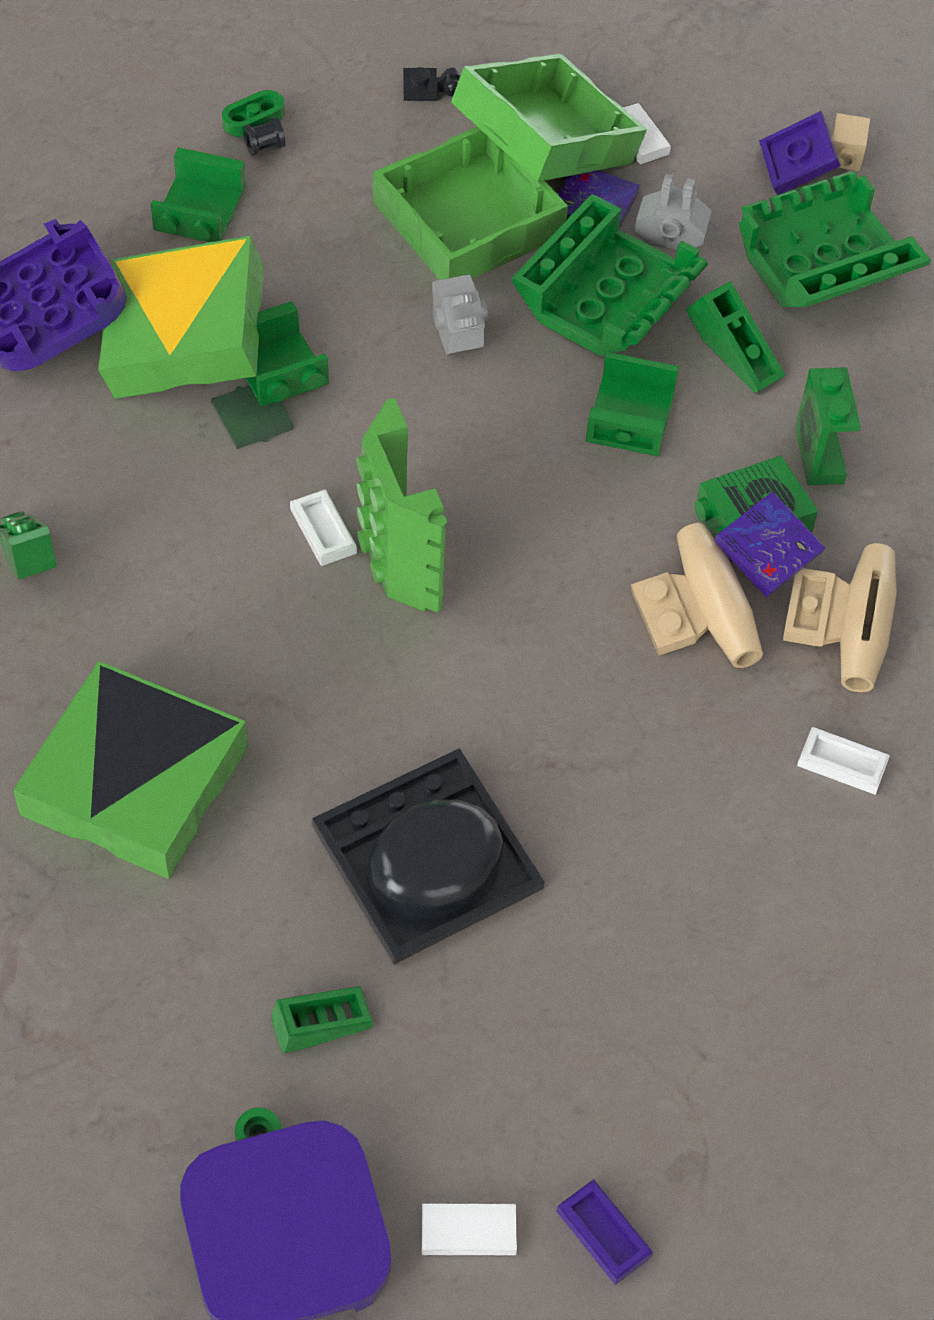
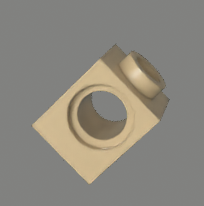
[831,113,870,172]

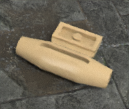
[631,523,763,668]
[783,543,897,693]

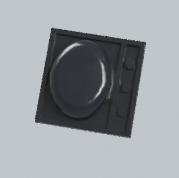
[312,748,545,964]

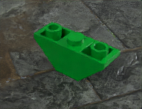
[0,511,57,580]

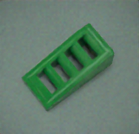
[271,986,374,1053]

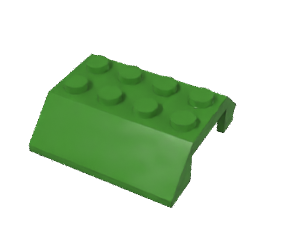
[357,398,447,613]

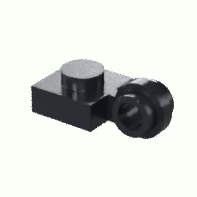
[403,67,462,101]

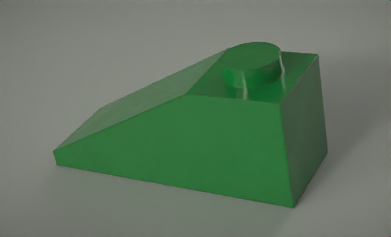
[685,281,786,393]

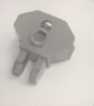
[635,174,712,250]
[432,274,488,354]

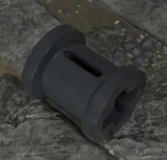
[243,117,286,156]

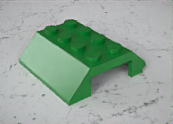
[738,171,931,307]
[512,194,708,356]

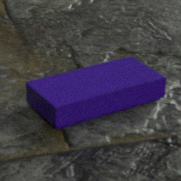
[556,1179,653,1285]

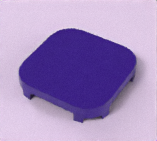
[0,219,127,371]
[180,1121,391,1320]

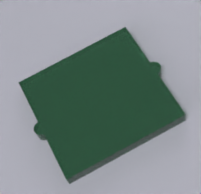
[211,386,294,449]

